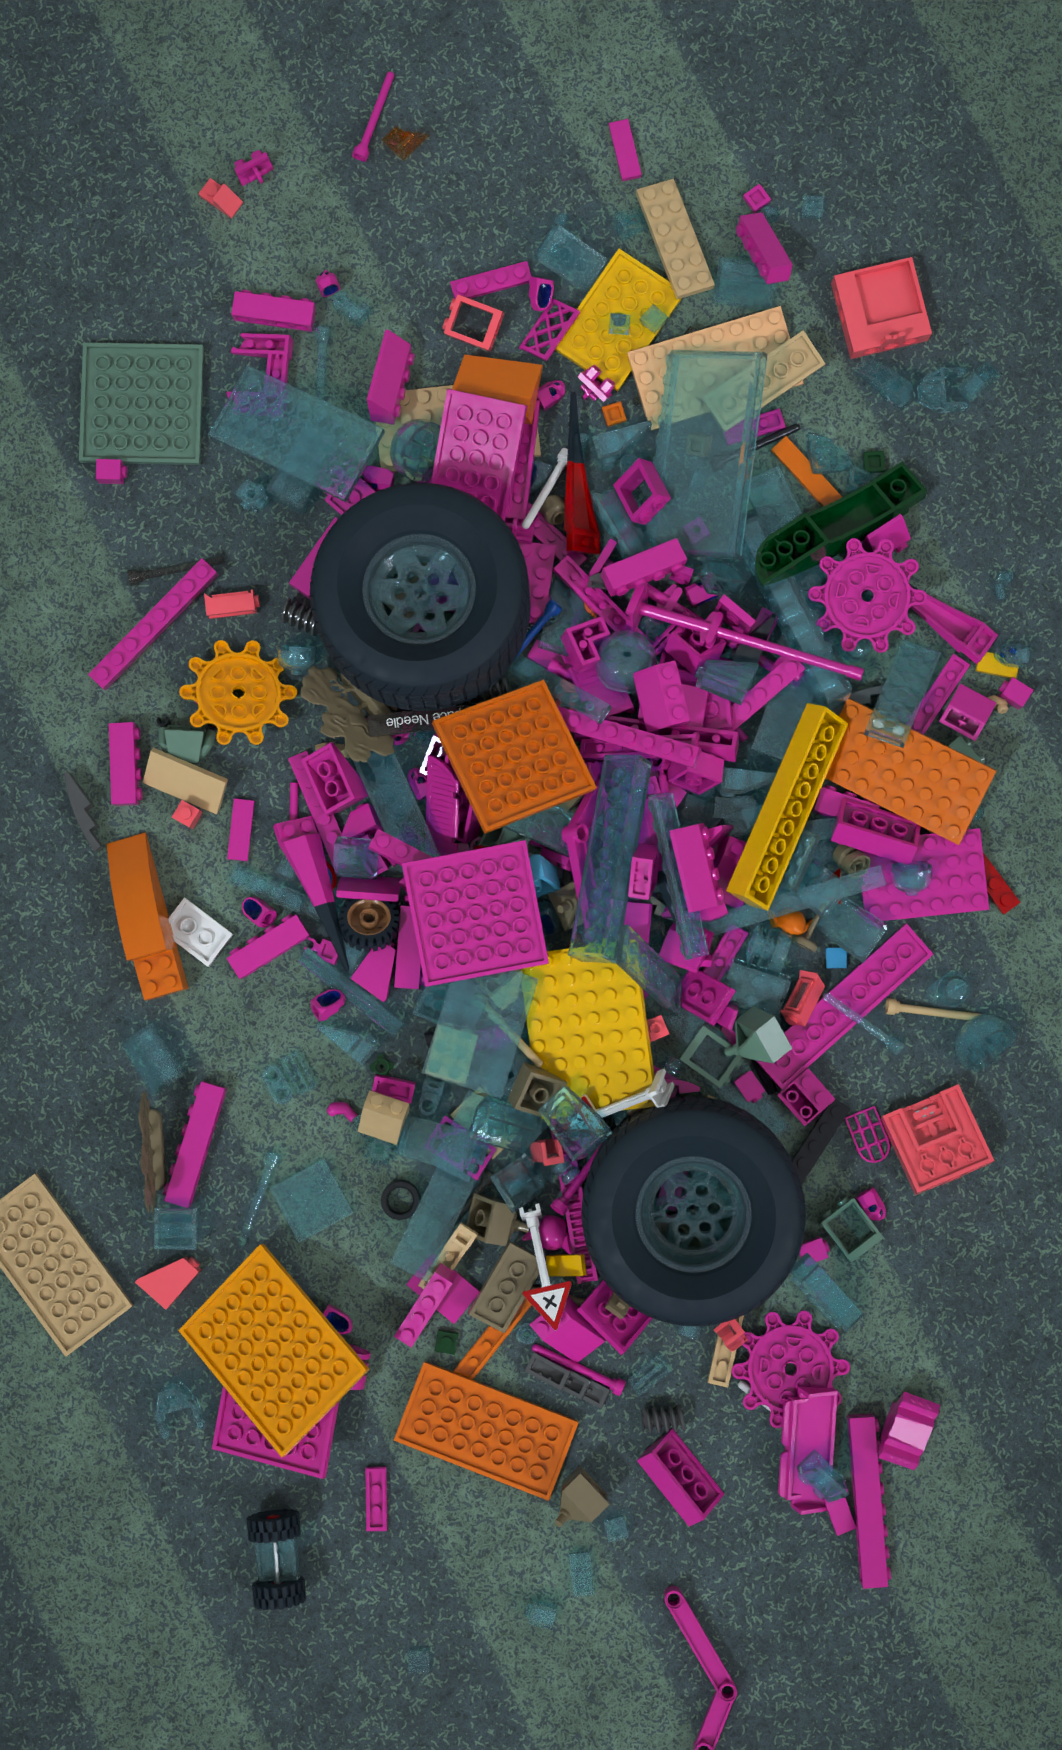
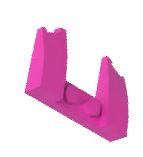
[227,333,294,418]

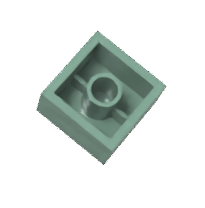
[724,1006,792,1063]

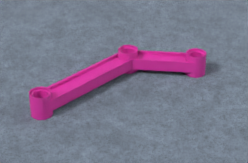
[561,778,614,945]
[664,1585,737,1750]

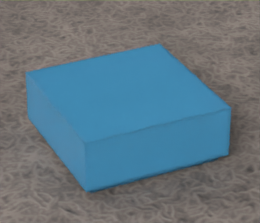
[825,948,847,968]

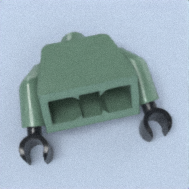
[156,716,218,764]

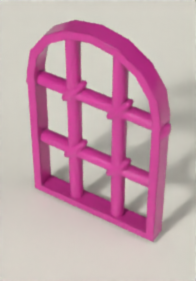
[845,1106,890,1163]

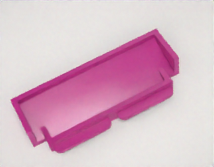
[778,1387,838,1515]

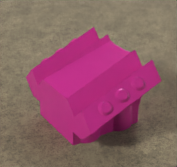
[878,1392,940,1470]

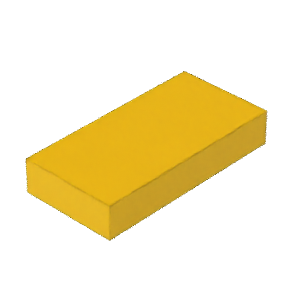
[975,652,1020,679]
[546,1254,587,1277]

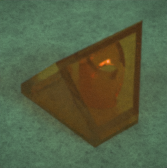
[382,126,430,161]

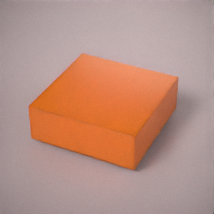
[602,401,627,427]

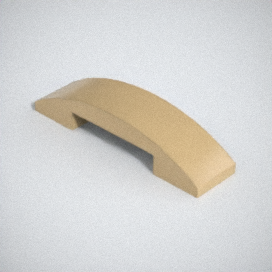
[418,1222,478,1289]

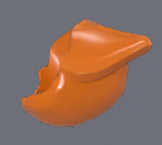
[767,908,813,936]

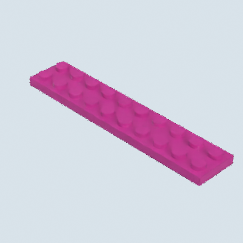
[755,923,934,1090]

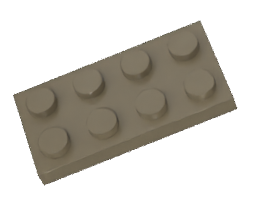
[468,1241,546,1333]

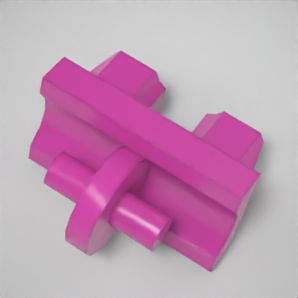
[234,150,273,186]
[578,364,616,402]
[506,518,535,544]

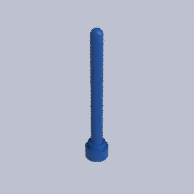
[514,599,563,661]

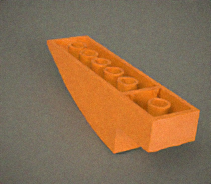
[107,833,189,1000]

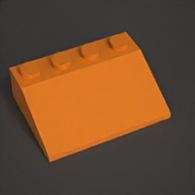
[452,354,543,425]

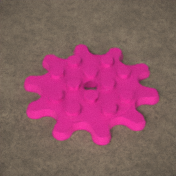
[808,538,927,653]
[731,1310,850,1428]

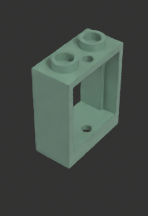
[678,1025,744,1088]
[818,1196,884,1263]

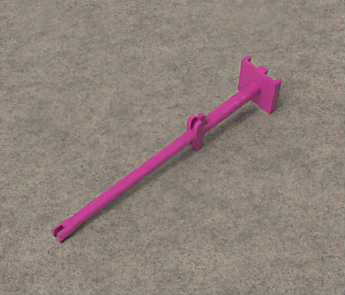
[588,538,803,689]
[625,582,864,681]

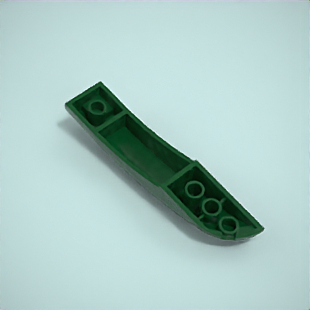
[755,461,927,587]

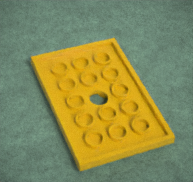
[555,249,682,392]

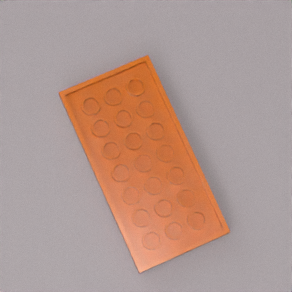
[826,698,997,845]
[394,1361,579,1501]

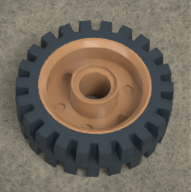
[339,898,400,952]

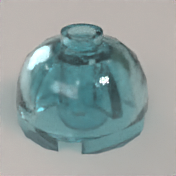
[276,645,317,675]
[891,861,933,896]

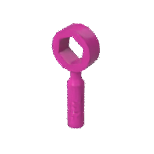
[650,758,670,799]

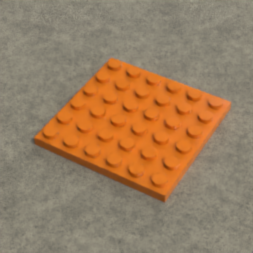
[432,680,597,834]

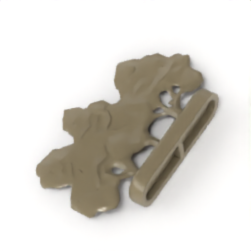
[301,666,397,762]
[138,1091,167,1214]

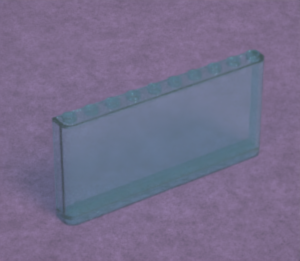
[642,350,768,560]

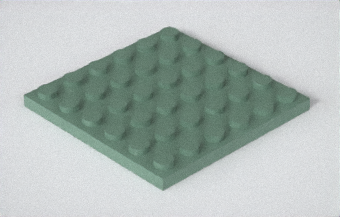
[79,342,204,465]

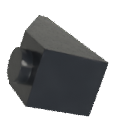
[729,613,776,675]

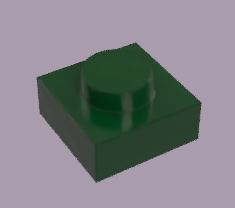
[863,451,885,474]
[434,1330,459,1355]

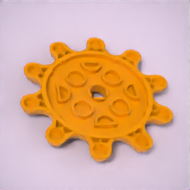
[179,640,297,745]

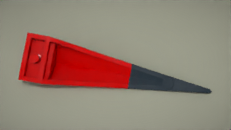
[564,392,600,555]

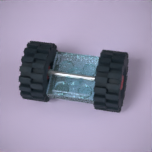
[247,1509,306,1610]

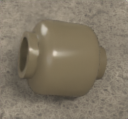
[540,495,565,525]

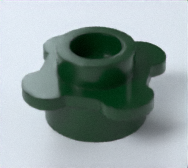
[370,1054,394,1076]

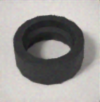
[381,1180,421,1220]

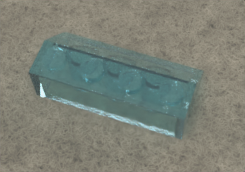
[590,490,652,559]

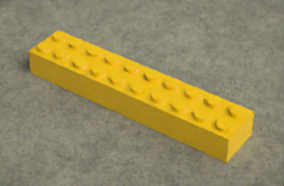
[726,703,848,911]

